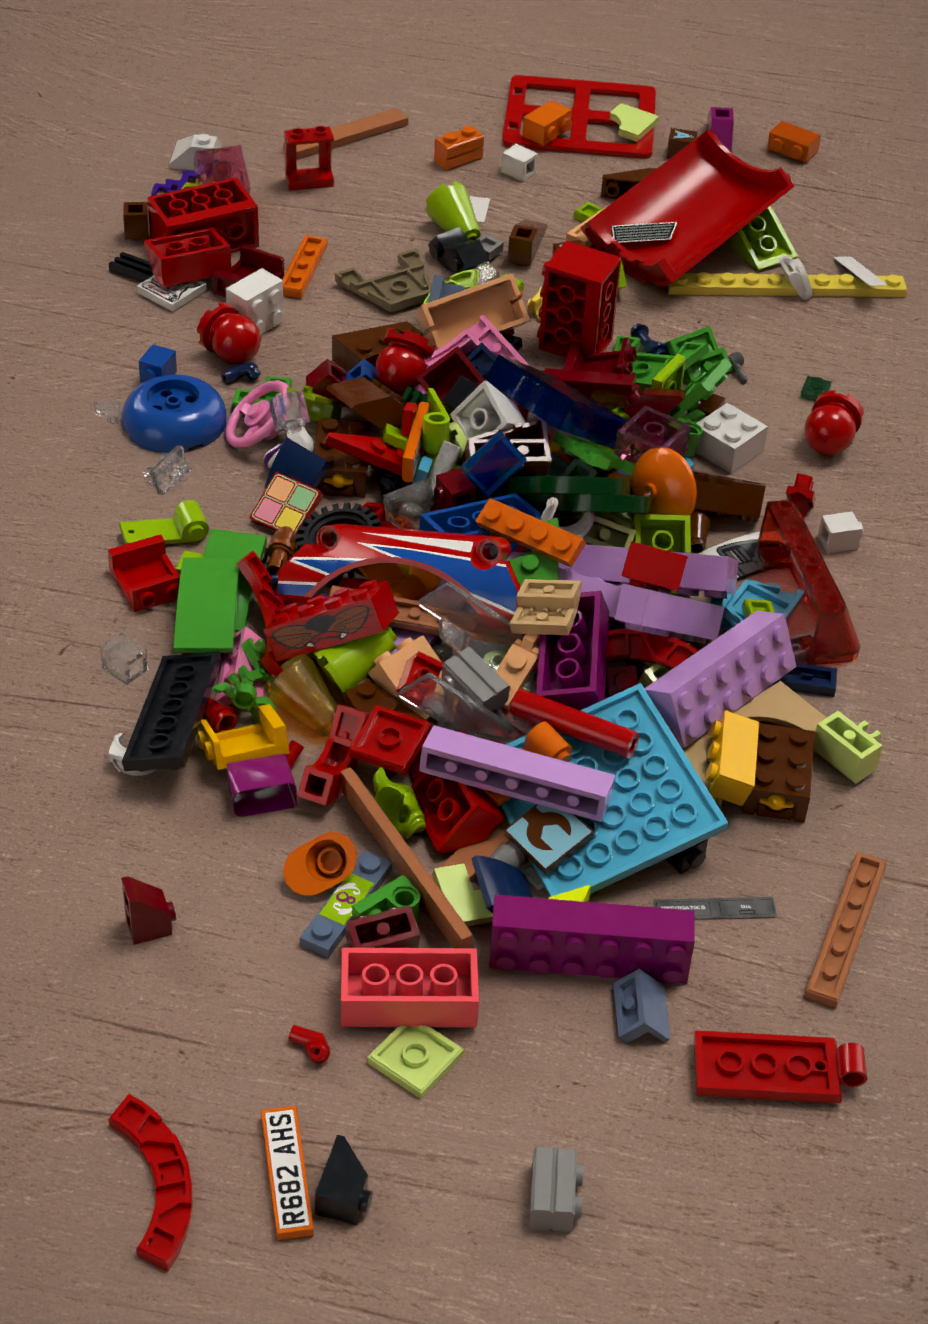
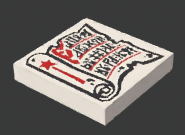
[137,275,206,312]

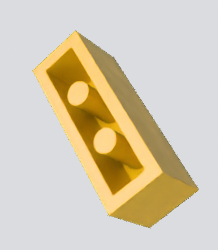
[705,710,759,806]

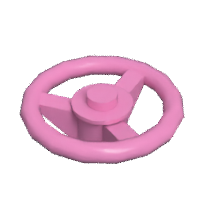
[225,380,292,448]

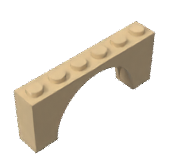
[681,681,827,810]

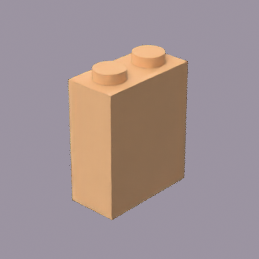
[368,635,459,720]

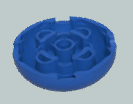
[122,374,227,453]

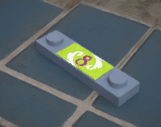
[300,850,392,958]

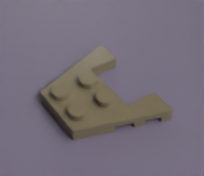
[335,248,431,312]

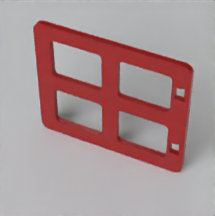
[502,75,656,158]

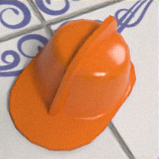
[283,832,357,896]

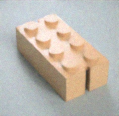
[415,273,530,351]

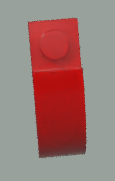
[297,704,369,805]

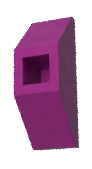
[707,107,734,153]

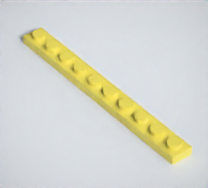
[667,272,907,298]

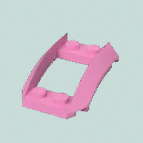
[415,315,530,394]

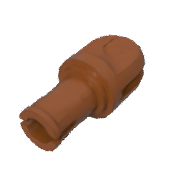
[266,526,297,575]

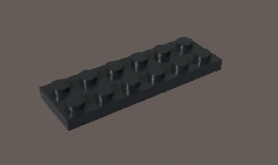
[122,652,222,772]

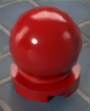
[197,302,261,364]
[375,328,435,394]
[804,390,864,456]

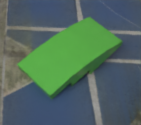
[203,529,267,633]
[174,558,240,653]

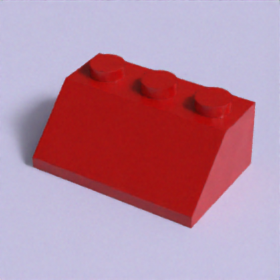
[144,227,232,287]
[411,773,504,854]

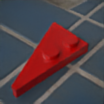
[324,432,405,476]

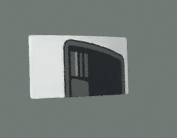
[698,529,802,578]

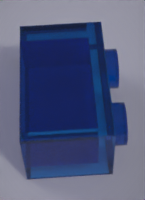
[460,430,527,497]

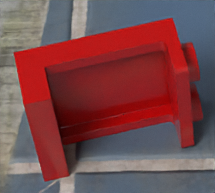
[108,534,181,612]

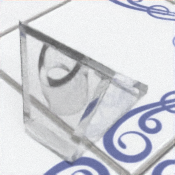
[383,478,433,530]

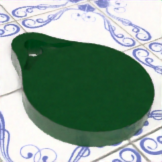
[502,476,630,495]
[517,493,652,513]

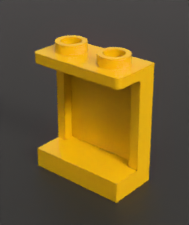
[197,704,290,770]

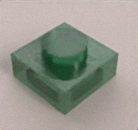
[800,376,832,401]

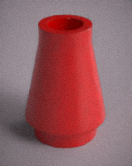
[203,697,237,733]

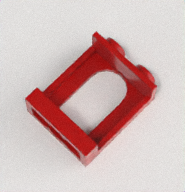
[284,126,334,191]

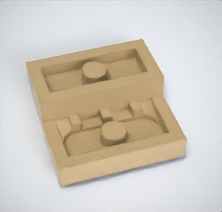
[509,579,582,635]

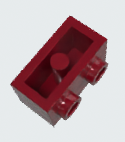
[433,468,476,511]
[346,905,420,948]

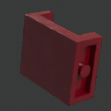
[213,245,285,298]
[563,338,637,374]

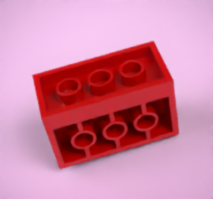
[147,177,259,253]
[537,241,622,358]

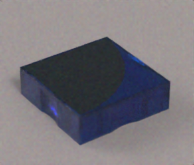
[484,354,630,450]

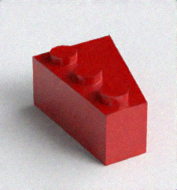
[621,541,688,591]

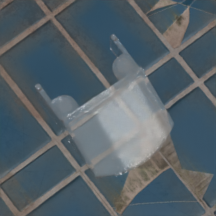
[398,582,540,744]

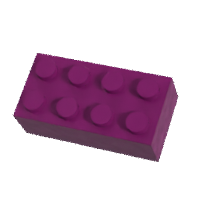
[536,590,609,710]

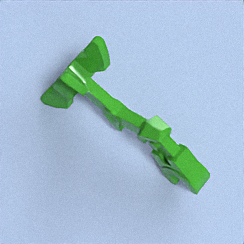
[212,638,276,723]

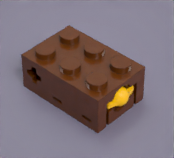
[314,419,371,497]
[743,723,815,823]

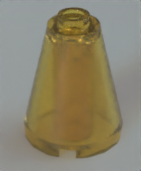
[263,654,337,737]

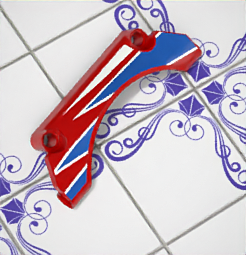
[276,524,521,627]

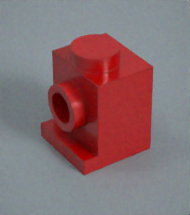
[396,651,444,704]

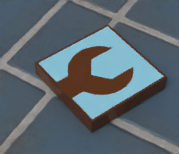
[504,804,595,876]

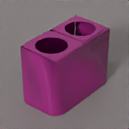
[227,754,297,817]

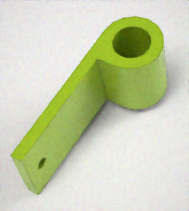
[286,385,342,422]
[422,388,450,456]
[119,500,209,544]

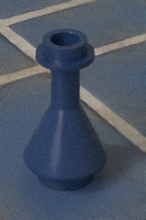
[630,324,670,355]

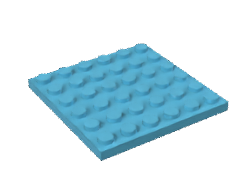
[500,683,729,897]

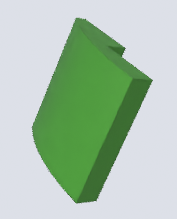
[665,326,733,384]

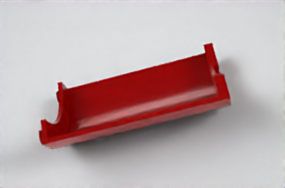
[580,129,795,286]

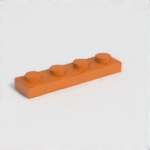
[475,498,586,568]

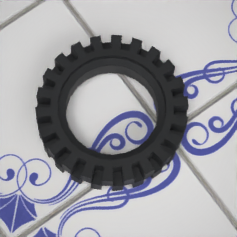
[295,503,381,580]

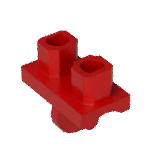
[786,473,816,520]

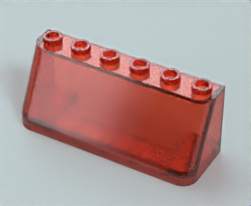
[756,500,861,665]

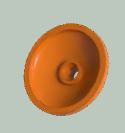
[631,447,697,516]

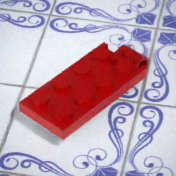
[693,1030,867,1103]

